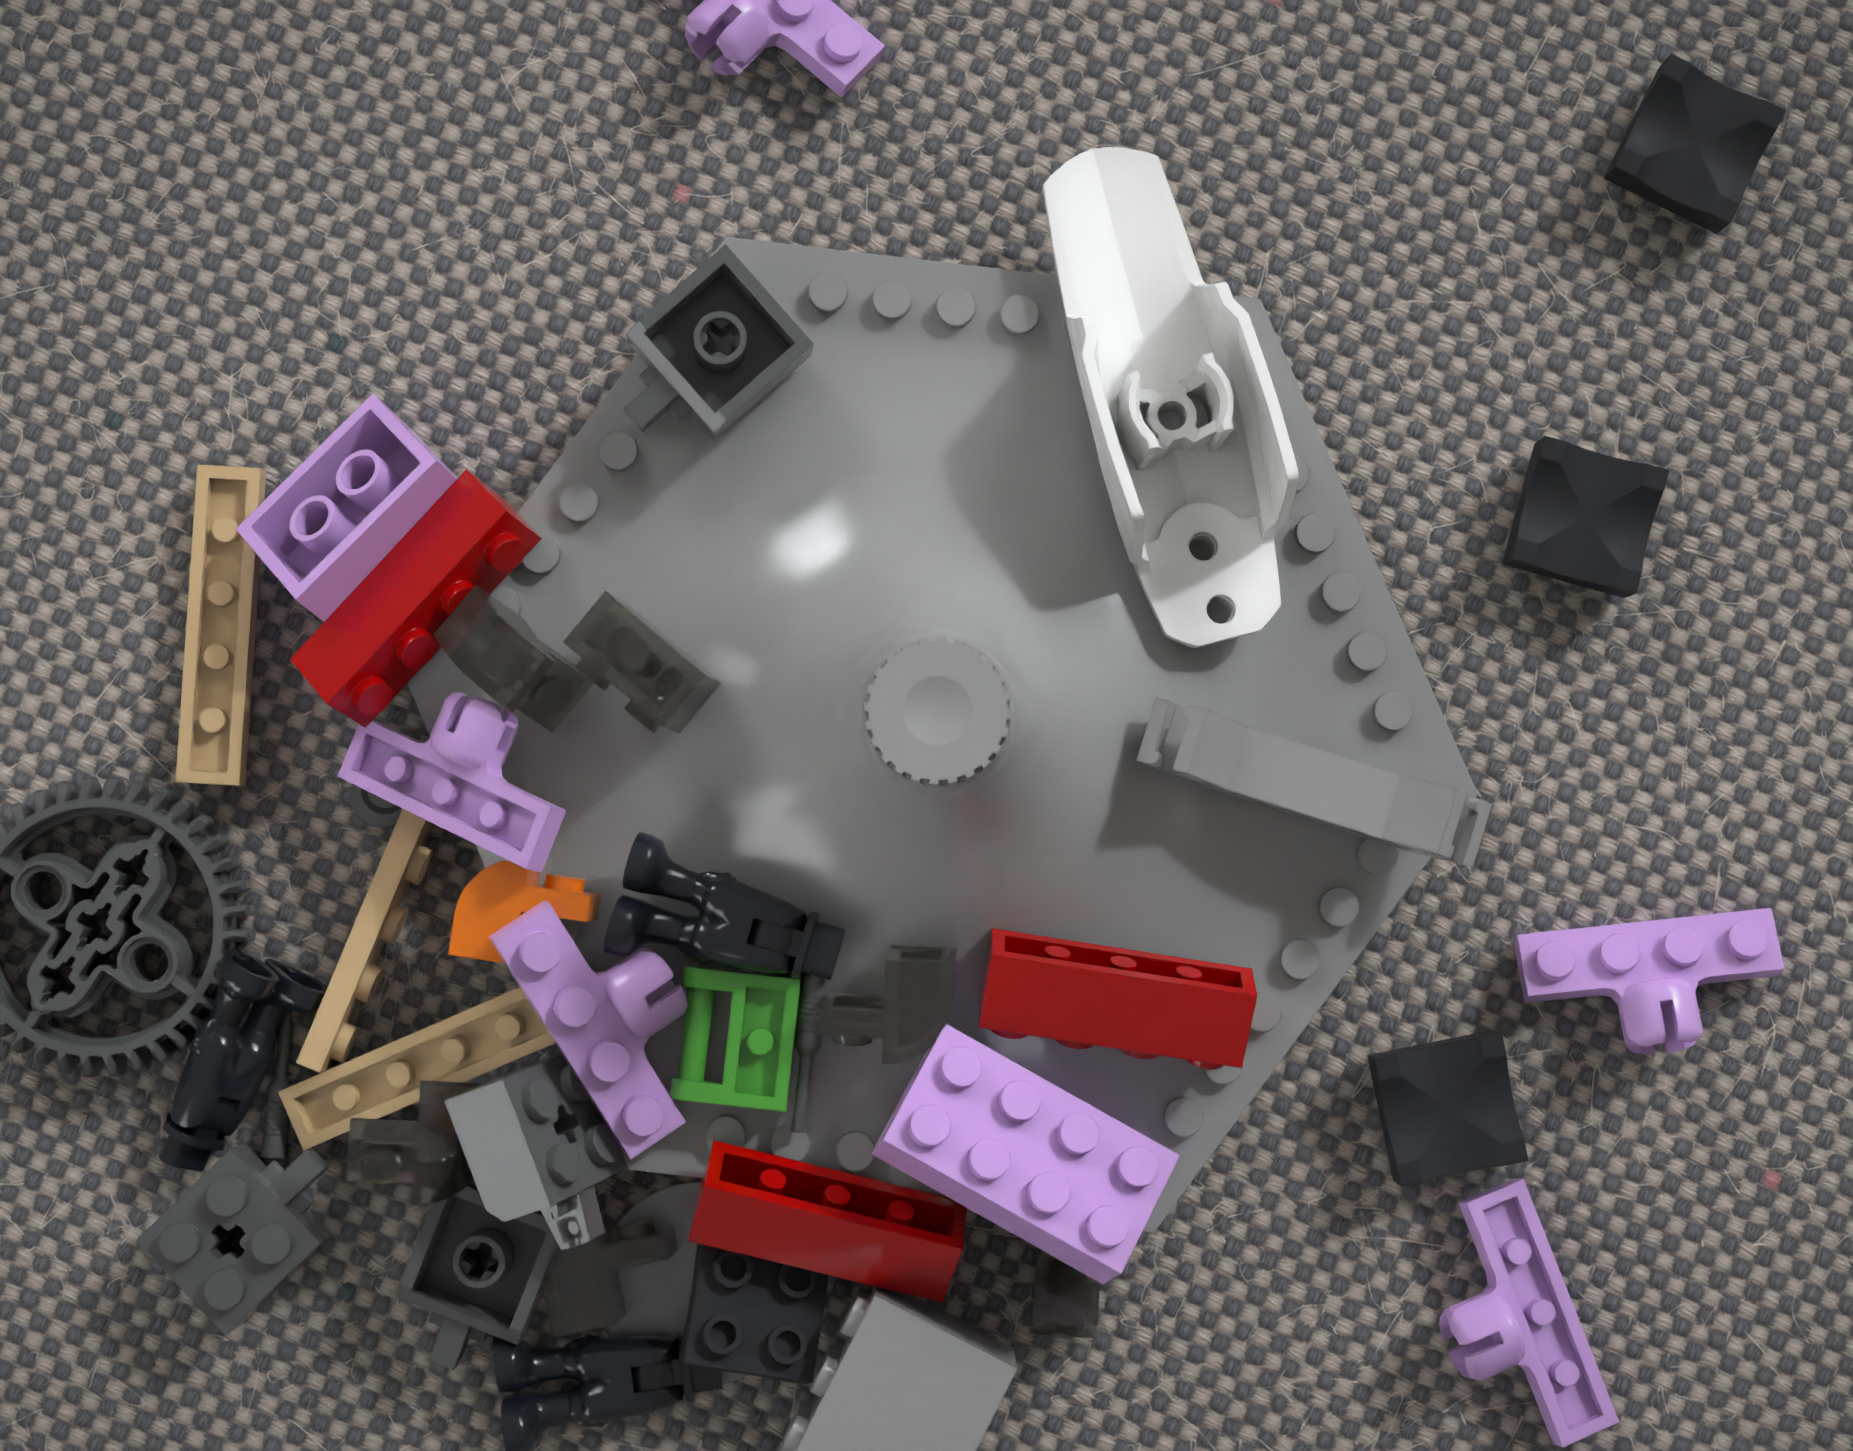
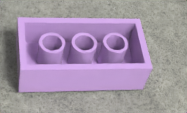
[871,1024,1180,1284]

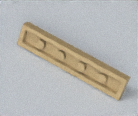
[175,465,266,786]
[296,808,435,1073]
[278,987,555,1151]

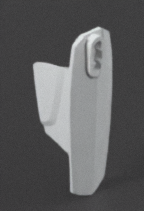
[1042,147,1299,648]

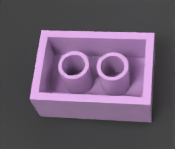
[236,394,458,622]

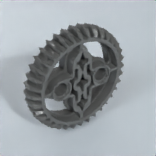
[0,776,256,1078]

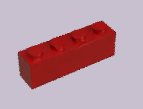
[290,469,542,728]
[978,928,1257,1070]
[688,1140,967,1303]

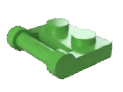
[669,966,802,1112]

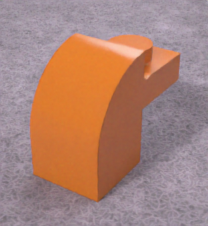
[448,860,602,963]

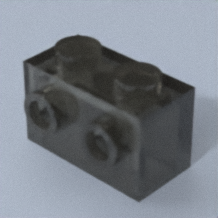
[563,591,721,733]

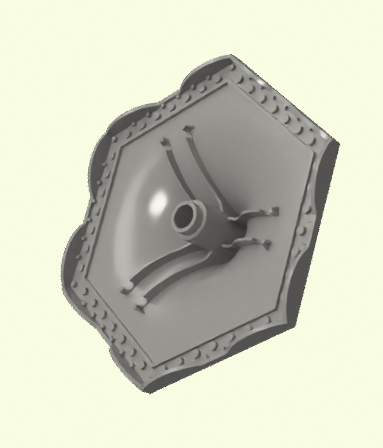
[408,237,1478,1232]

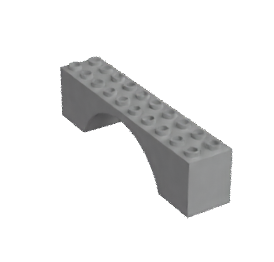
[779,1286,1017,1451]

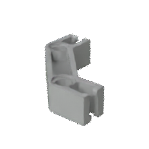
[1136,697,1492,868]

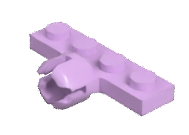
[685,0,885,98]
[337,692,567,873]
[489,900,688,1159]
[1513,908,1784,1055]
[1439,1178,1619,1447]

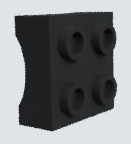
[1603,54,1786,234]
[1502,436,1669,598]
[1367,1030,1529,1187]
[678,1243,829,1384]

